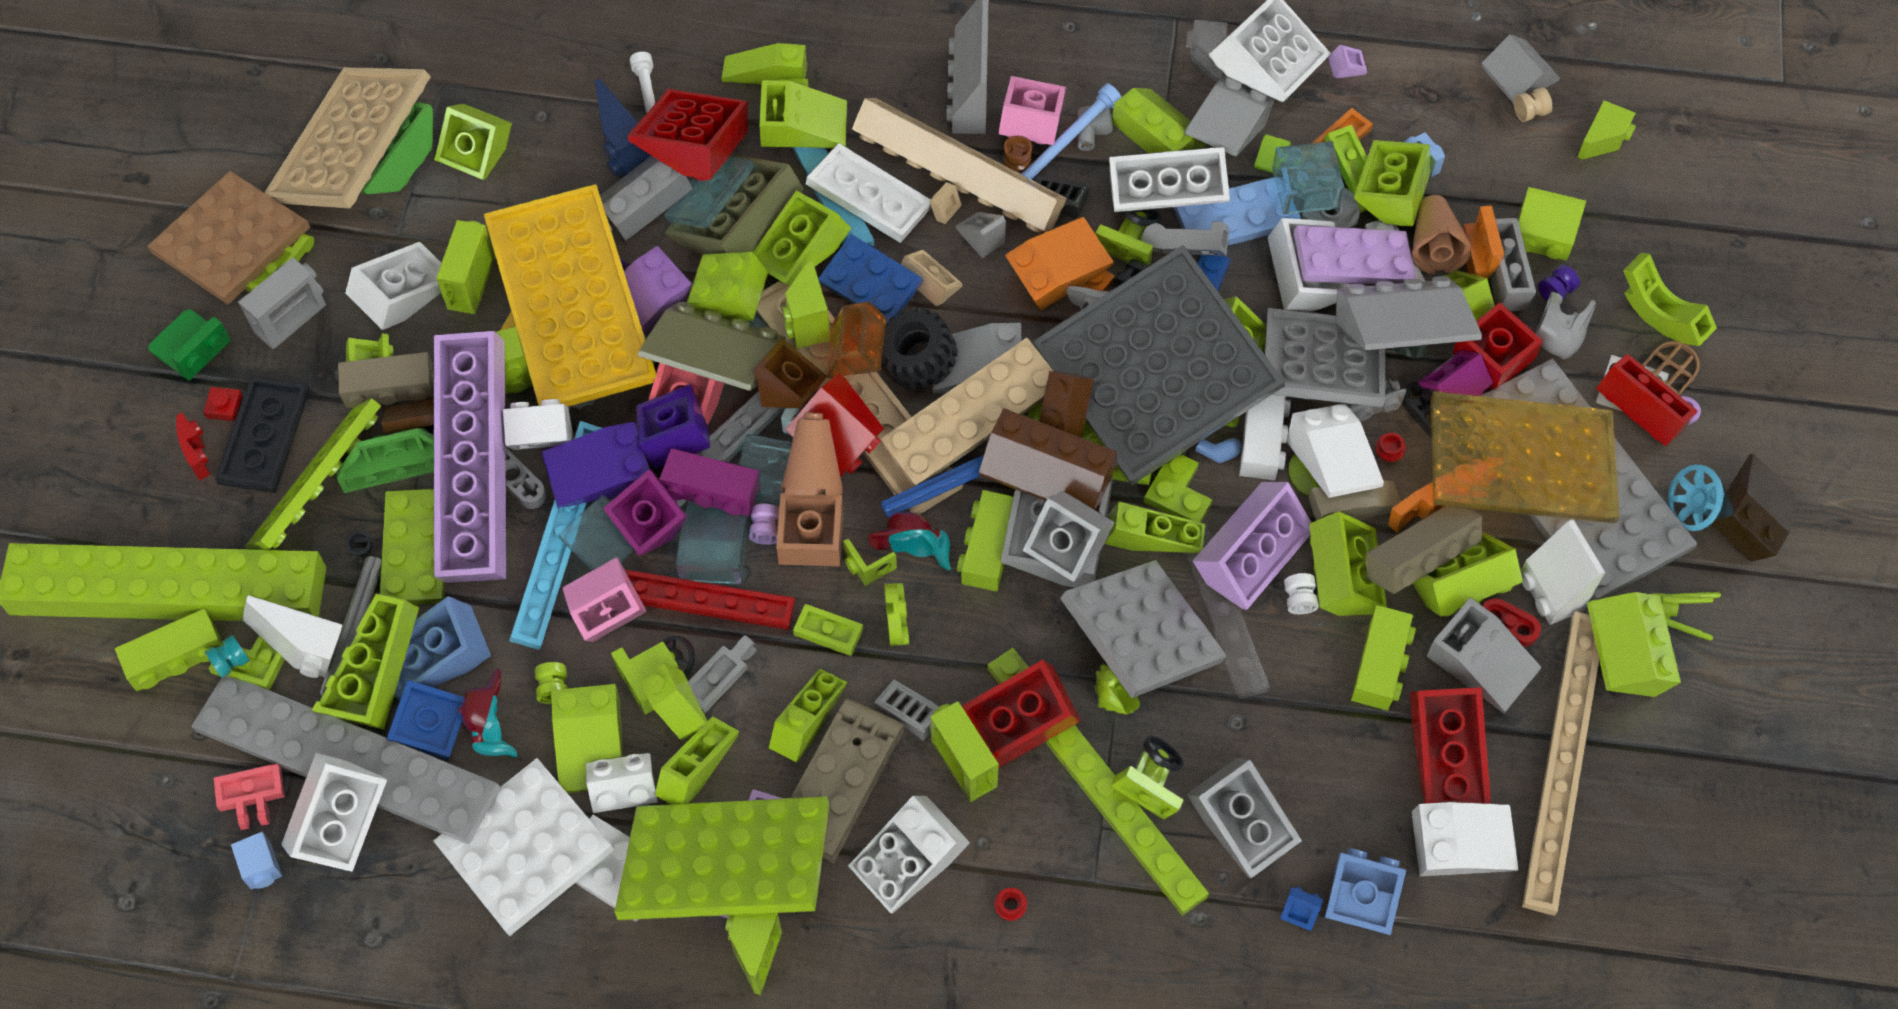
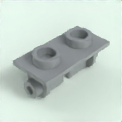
[1341,379,1406,421]

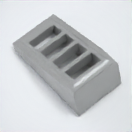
[874,680,938,741]

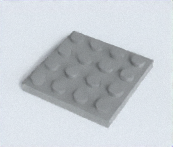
[1264,308,1385,407]
[1060,560,1227,698]

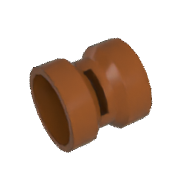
[1003,136,1032,174]

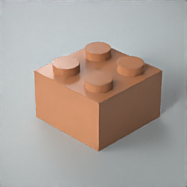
[776,493,844,566]

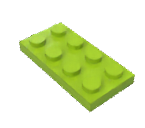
[380,489,445,605]

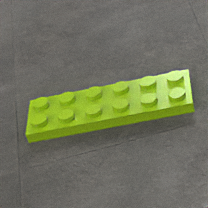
[245,398,381,550]

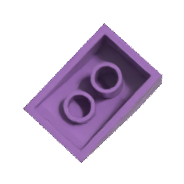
[624,246,692,337]

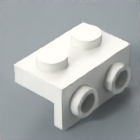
[586,753,658,813]

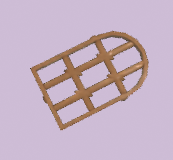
[1642,341,1700,396]

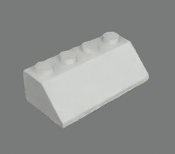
[1109,147,1230,212]

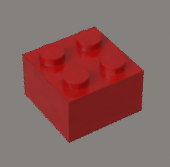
[1452,302,1543,390]

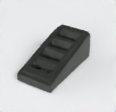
[1033,175,1089,219]

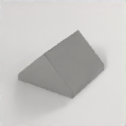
[1481,34,1560,104]

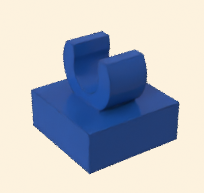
[1280,886,1323,931]

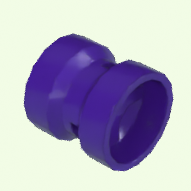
[1538,265,1580,302]

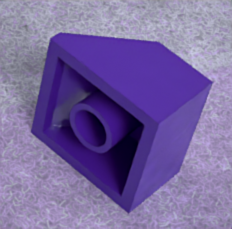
[636,384,710,469]

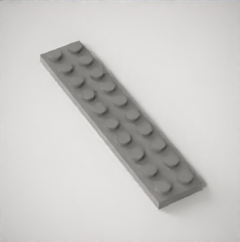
[191,676,500,845]

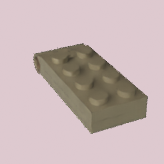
[791,698,905,864]

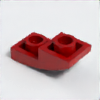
[176,412,210,481]

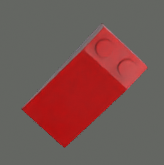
[1410,687,1491,804]

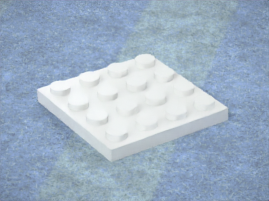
[434,758,615,936]

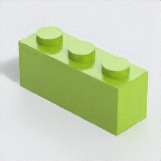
[957,490,1014,592]
[1351,605,1416,711]
[115,608,222,691]

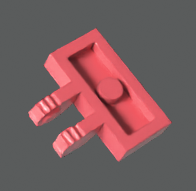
[214,763,285,830]

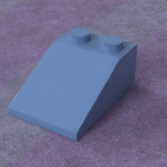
[395,596,491,700]

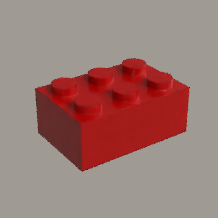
[962,659,1081,768]

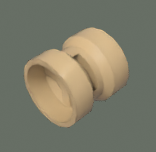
[1514,87,1552,122]

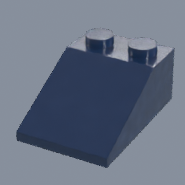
[595,78,651,178]

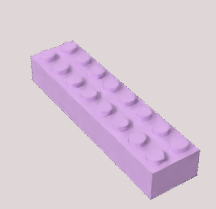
[434,331,506,583]

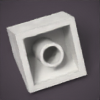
[502,399,574,450]

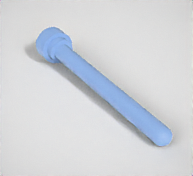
[1021,83,1121,180]

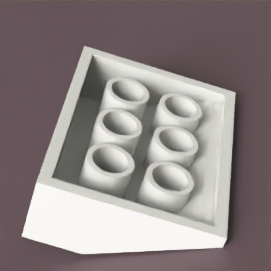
[1209,0,1331,102]

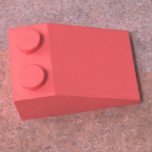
[648,363,724,426]

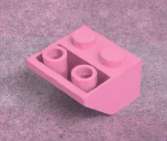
[563,557,647,642]

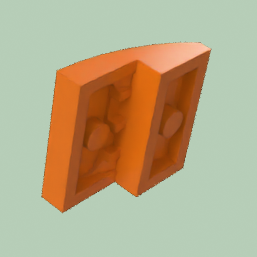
[1463,205,1504,279]

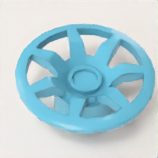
[1667,464,1725,531]

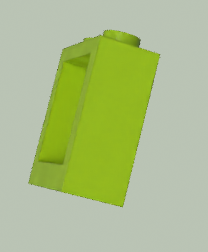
[436,220,495,314]
[930,701,999,802]

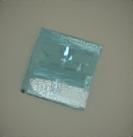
[739,434,792,506]

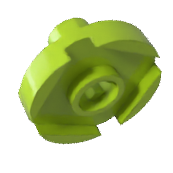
[884,583,909,646]

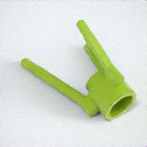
[1652,592,1721,641]

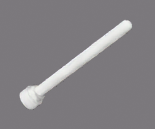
[630,52,655,114]

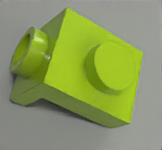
[346,333,393,362]

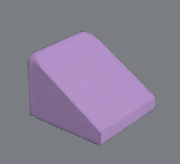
[1328,45,1367,78]

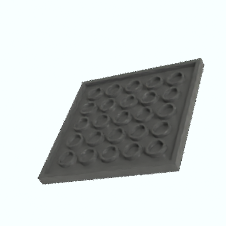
[1033,245,1285,485]

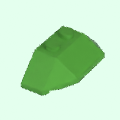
[360,102,433,194]
[336,428,434,493]

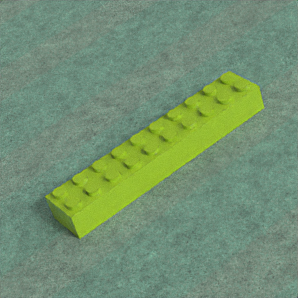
[0,543,327,621]

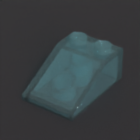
[676,501,749,584]

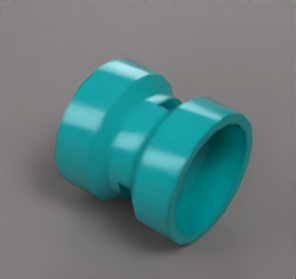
[205,635,250,678]

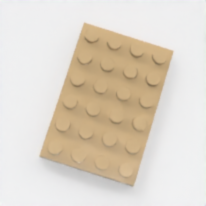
[265,67,430,208]

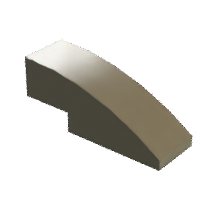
[1308,480,1401,521]

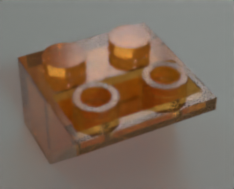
[826,302,887,379]

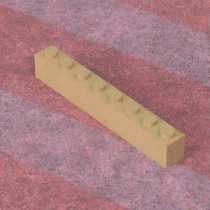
[852,98,1067,233]

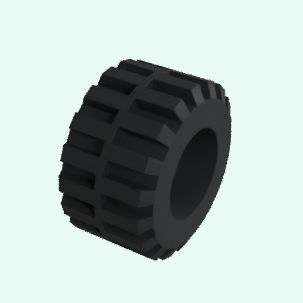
[876,308,958,390]

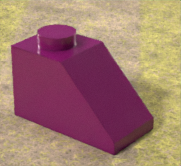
[1418,350,1493,400]

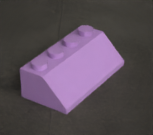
[1193,482,1311,610]

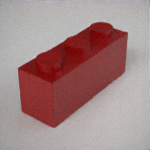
[1596,353,1698,447]

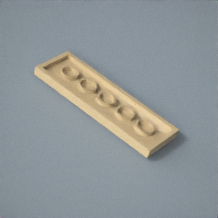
[880,338,1053,486]

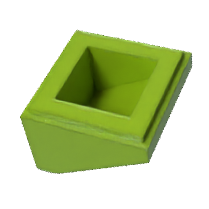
[1254,135,1291,175]

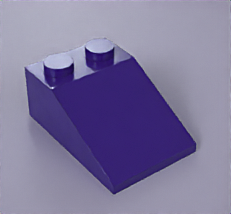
[541,422,649,509]

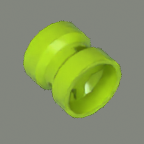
[535,662,568,704]

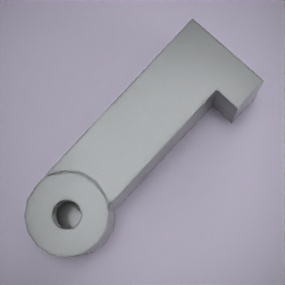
[1143,221,1229,256]

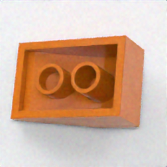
[1005,217,1114,311]

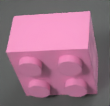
[998,76,1066,145]

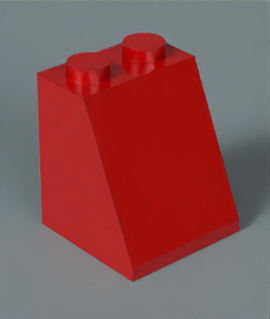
[785,372,884,477]

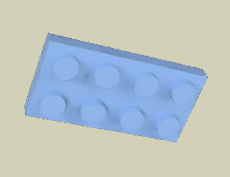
[1174,175,1301,246]

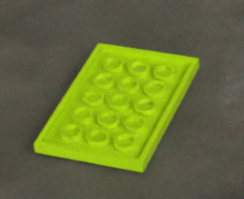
[614,796,830,920]

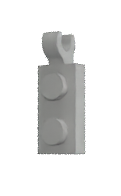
[688,635,756,714]

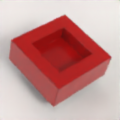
[203,387,243,421]

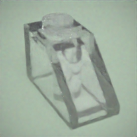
[1186,20,1227,83]

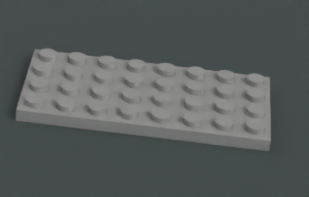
[1453,358,1697,601]

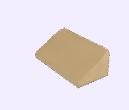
[901,250,963,306]

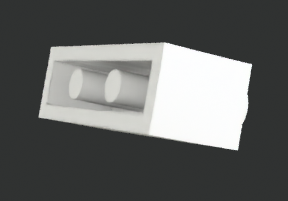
[1239,395,1291,480]

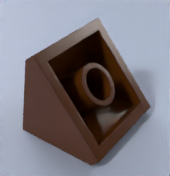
[754,338,827,409]

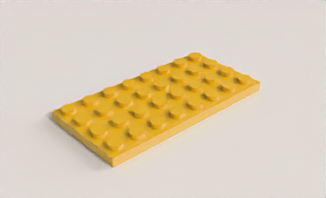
[484,184,657,407]

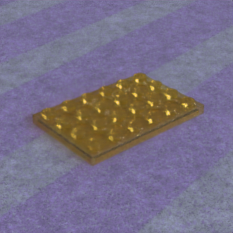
[1431,391,1620,523]

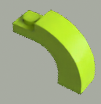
[1623,253,1717,346]

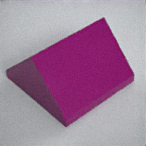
[603,469,687,556]

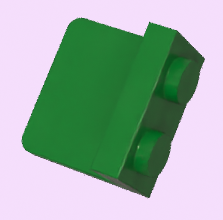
[148,309,231,381]

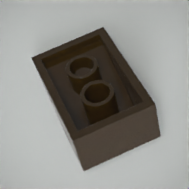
[1711,453,1795,562]

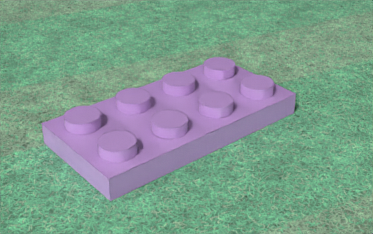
[1293,225,1416,285]

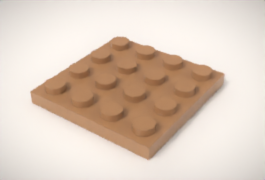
[147,171,311,305]

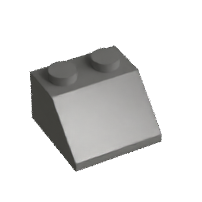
[1023,491,1114,583]

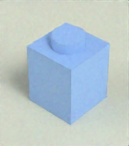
[231,832,282,889]

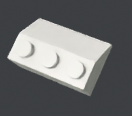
[1268,218,1349,312]
[281,753,387,872]

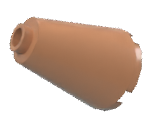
[1412,195,1471,274]
[781,412,843,496]

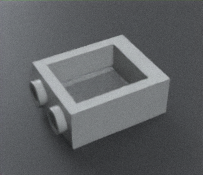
[238,257,326,349]

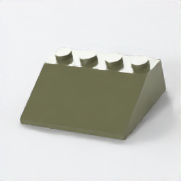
[664,154,804,256]
[638,302,786,391]

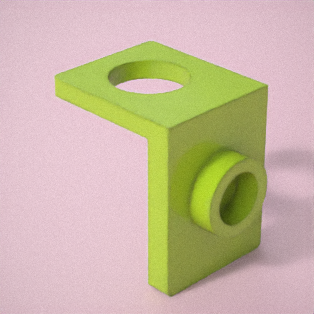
[843,538,897,586]

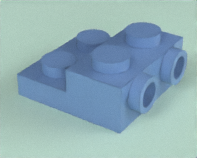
[1324,847,1406,935]

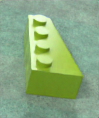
[311,594,419,730]

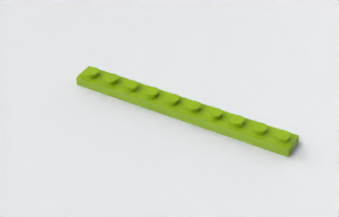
[987,648,1209,916]

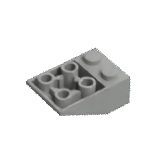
[1427,598,1542,714]

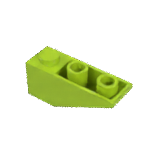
[1104,502,1205,553]
[769,669,847,762]

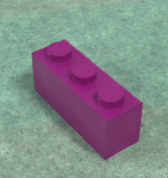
[659,448,760,516]

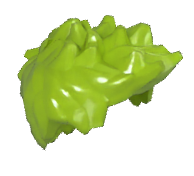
[1094,664,1140,715]

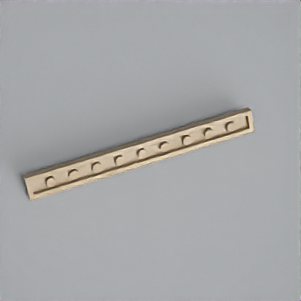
[1522,611,1599,916]

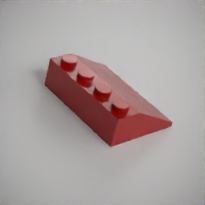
[628,89,748,181]

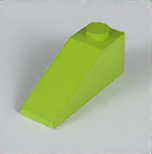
[721,43,807,85]
[655,716,739,805]

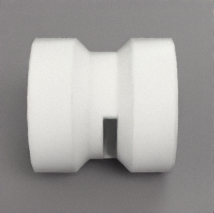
[1284,573,1319,615]

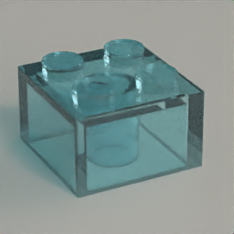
[1272,141,1345,214]

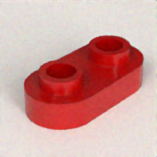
[1482,598,1541,647]

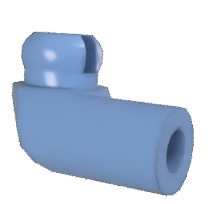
[1195,438,1242,463]

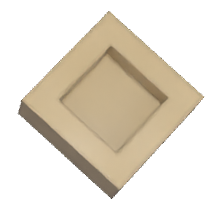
[930,182,962,224]

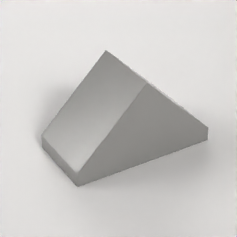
[956,212,1006,258]

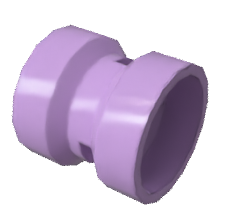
[749,504,779,545]

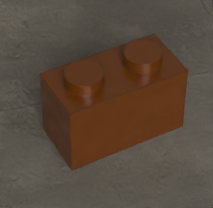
[1039,371,1094,438]

